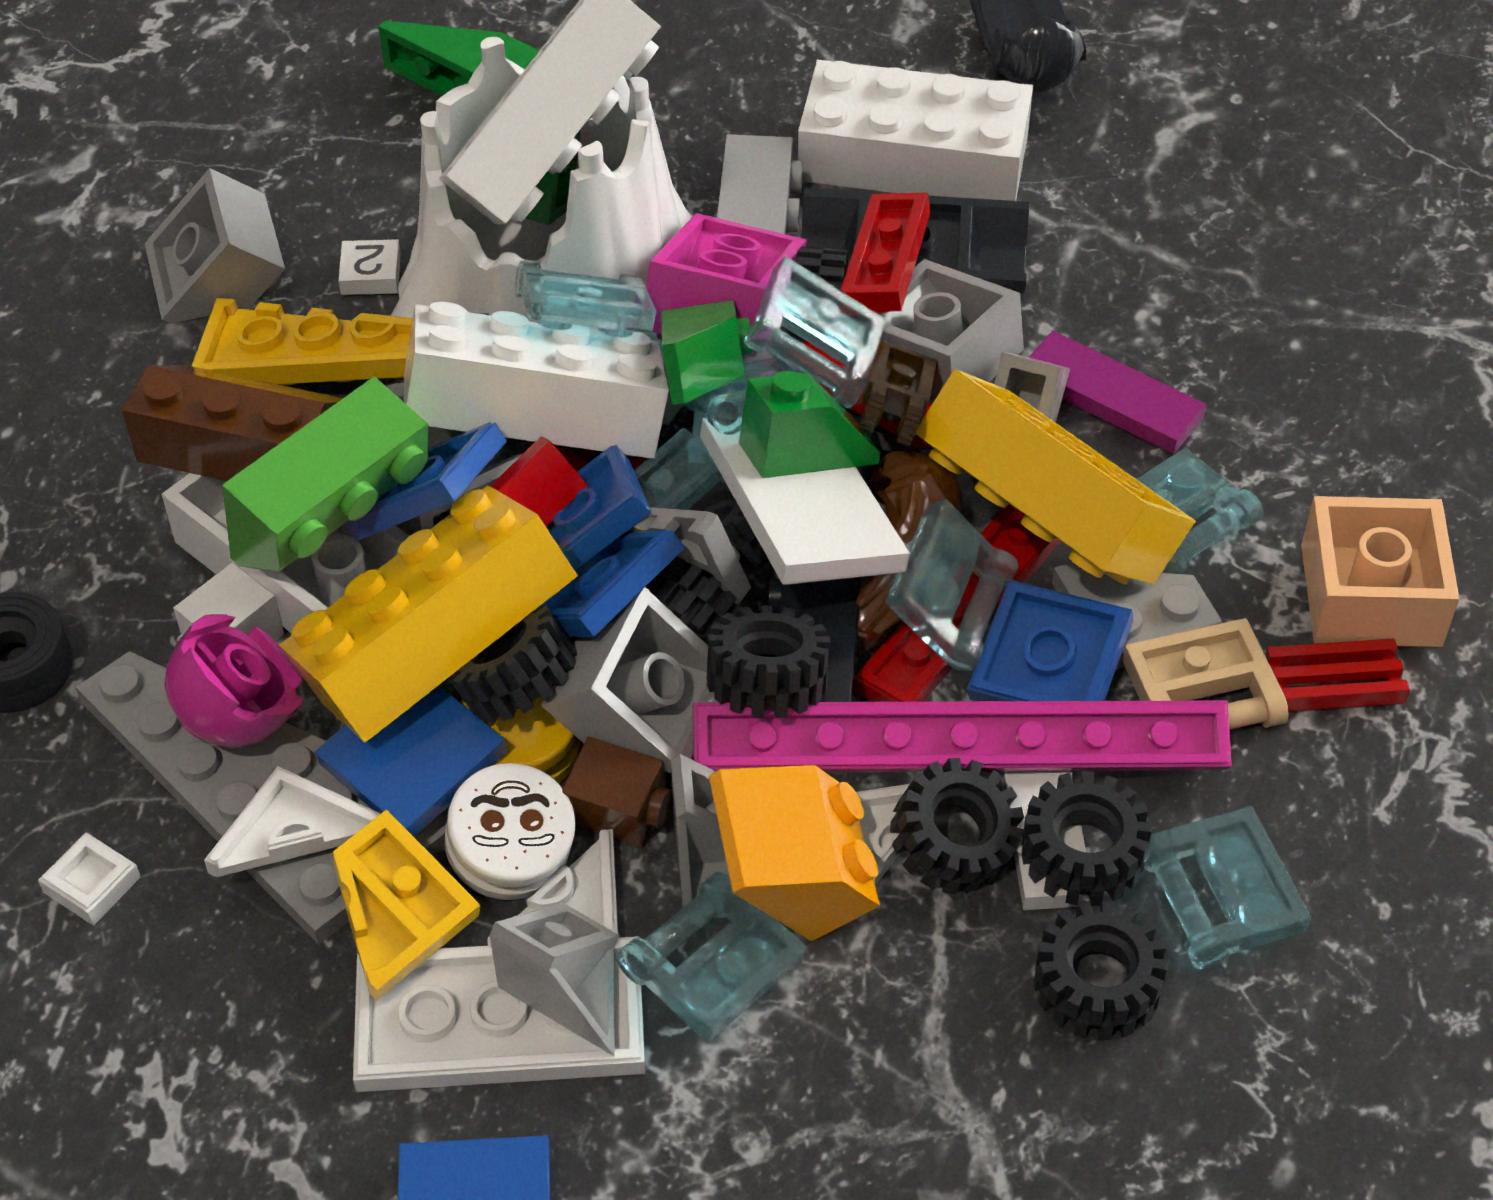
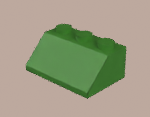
[222,376,428,572]

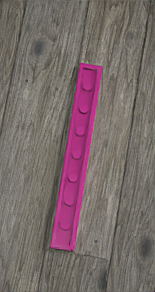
[692,700,1232,773]

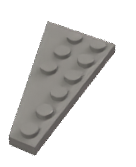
[76,651,450,945]

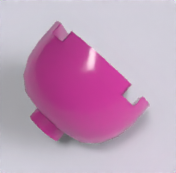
[164,614,303,748]

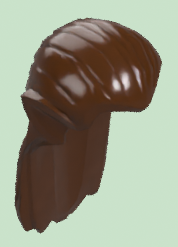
[856,450,962,653]

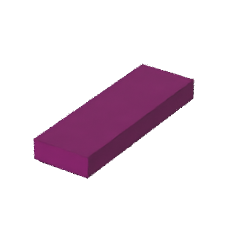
[1029,330,1206,454]

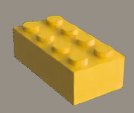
[915,369,1196,585]
[279,485,578,743]

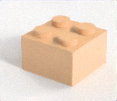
[1301,496,1459,647]

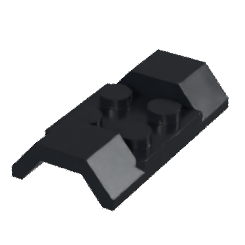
[801,188,1029,294]

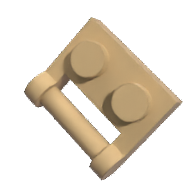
[1122,618,1289,729]

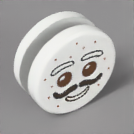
[444,763,575,900]

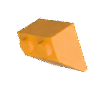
[709,765,880,942]

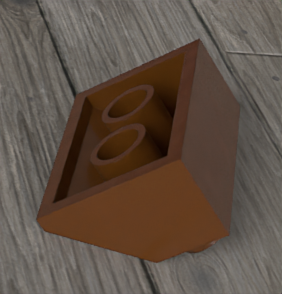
[122,365,343,481]

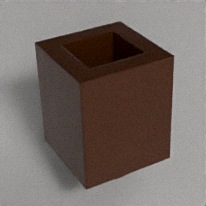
[562,737,673,849]

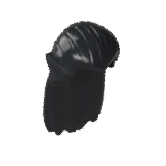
[970,0,1087,92]

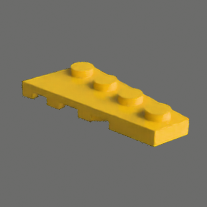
[192,298,413,386]

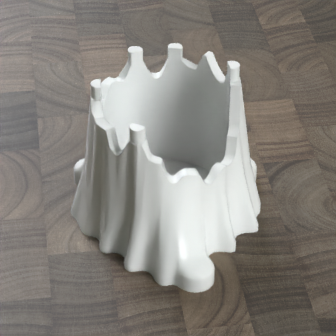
[391,37,693,381]

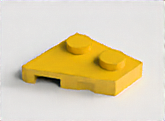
[333,809,480,1001]

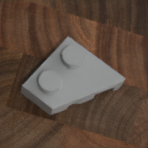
[625,507,751,604]
[1052,565,1223,669]

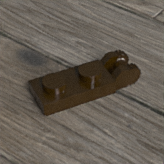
[858,340,937,446]

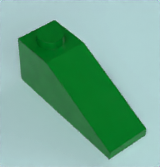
[378,20,539,96]

